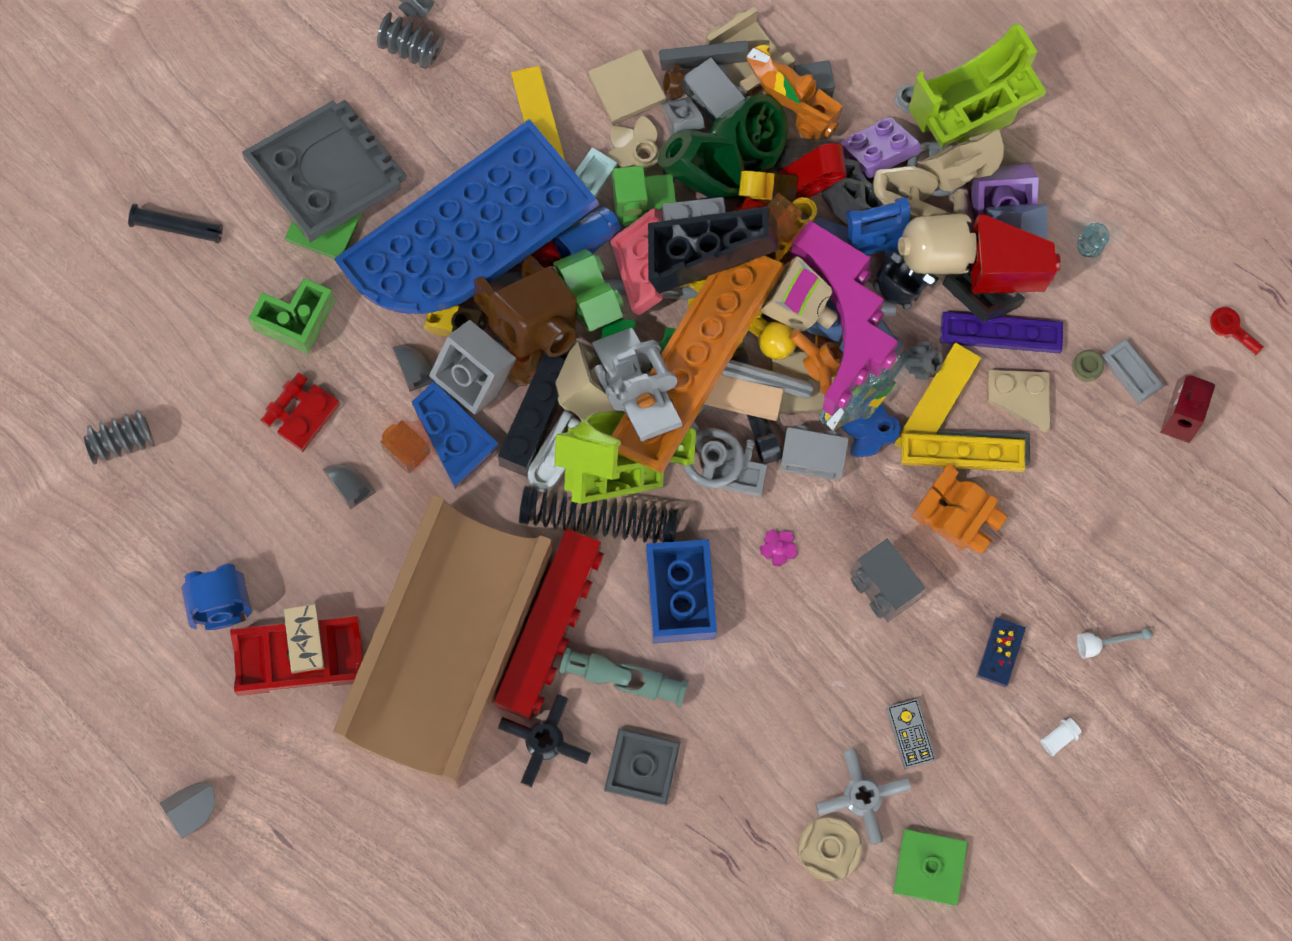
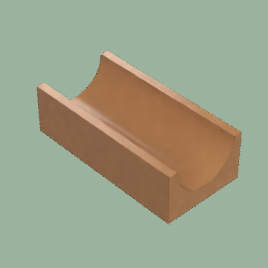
[333,495,553,789]

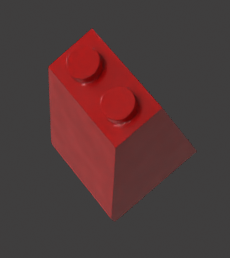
[970,215,1061,293]

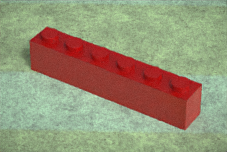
[494,528,605,721]

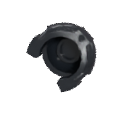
[873,246,939,310]

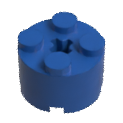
[181,564,252,630]

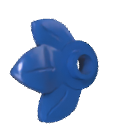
[840,401,901,457]

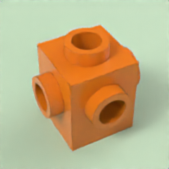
[795,89,843,143]

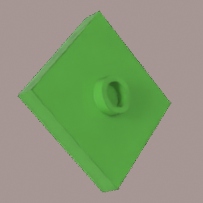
[285,211,364,259]
[892,829,968,906]

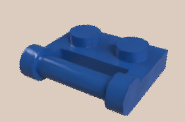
[846,197,910,255]

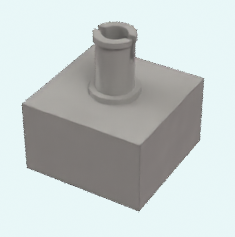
[429,320,516,414]

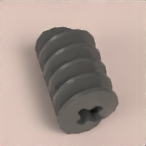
[377,12,444,69]
[84,410,154,465]

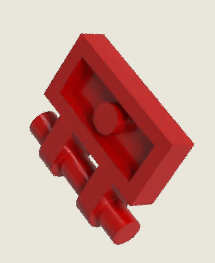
[260,372,340,452]

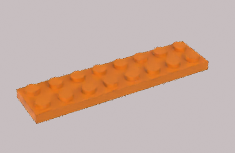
[612,256,784,474]

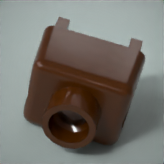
[474,255,577,357]

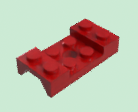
[230,616,363,696]

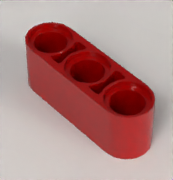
[780,143,846,203]

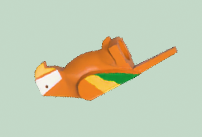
[746,45,832,124]

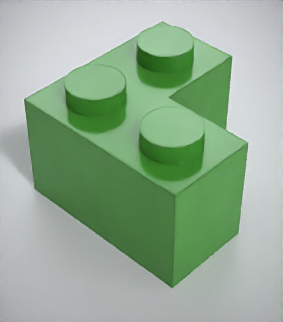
[612,165,676,227]
[553,249,624,332]
[249,278,335,354]

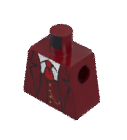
[1160,374,1215,443]

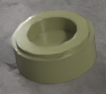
[1072,350,1104,382]

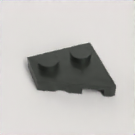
[942,268,1025,323]

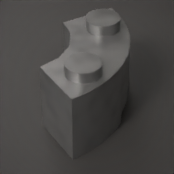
[821,159,887,226]

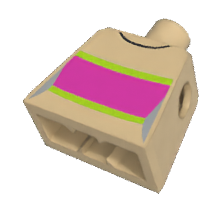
[760,256,838,331]

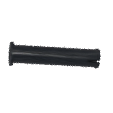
[128,203,223,244]

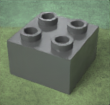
[850,538,926,623]

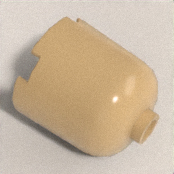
[898,213,977,274]

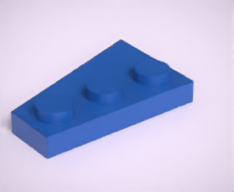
[412,381,499,489]

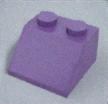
[971,163,1039,223]

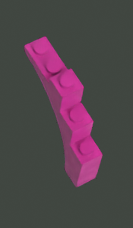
[791,220,898,416]

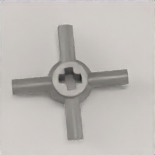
[815,749,911,845]

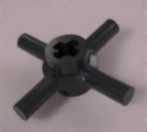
[498,694,591,788]

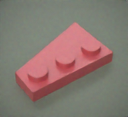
[610,207,662,316]

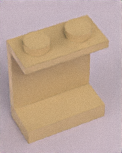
[705,6,795,97]

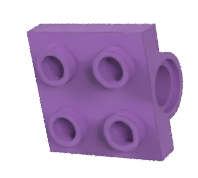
[839,116,921,179]

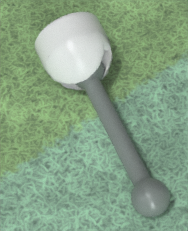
[1077,628,1152,659]

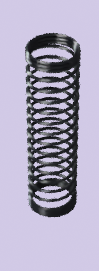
[519,485,679,543]

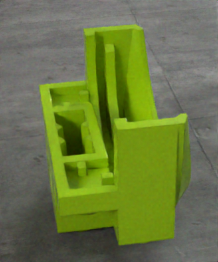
[908,24,1046,148]
[554,411,696,504]

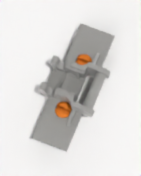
[592,328,682,441]

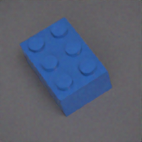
[645,539,717,644]

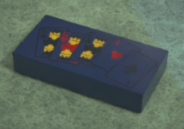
[976,617,1026,688]

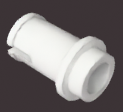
[1040,718,1082,756]

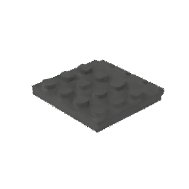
[242,100,407,243]

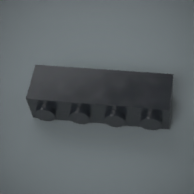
[498,352,568,477]

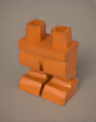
[910,463,1008,555]

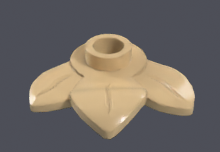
[606,116,659,169]

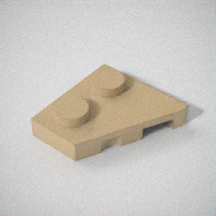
[987,370,1050,432]

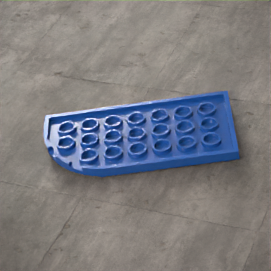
[334,119,599,314]

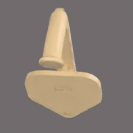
[873,166,968,219]

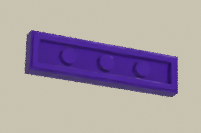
[940,312,1063,354]

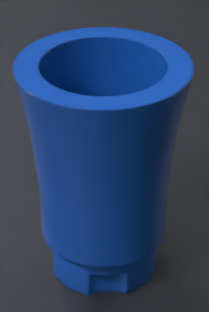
[552,206,621,259]

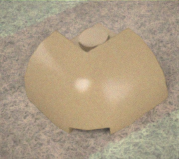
[919,129,1004,192]

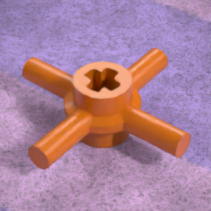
[789,329,843,394]

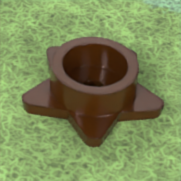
[663,62,684,101]

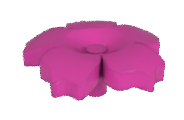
[760,529,798,567]

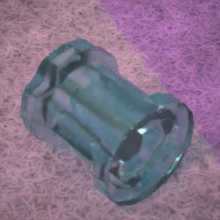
[1077,222,1110,258]

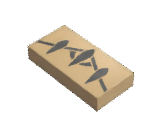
[284,604,325,673]

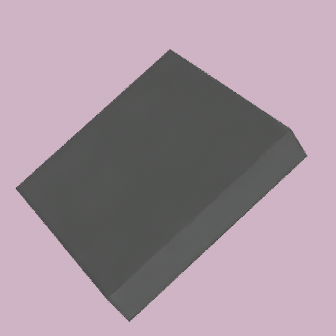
[604,728,680,806]

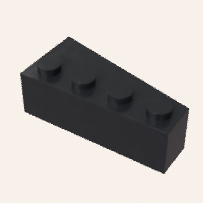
[648,207,778,294]

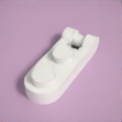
[528,410,581,492]

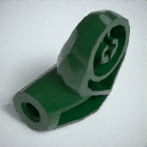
[658,94,788,199]

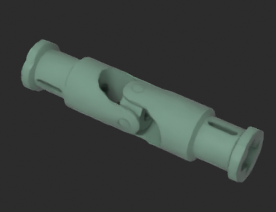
[559,646,689,708]

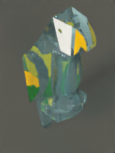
[819,350,911,431]

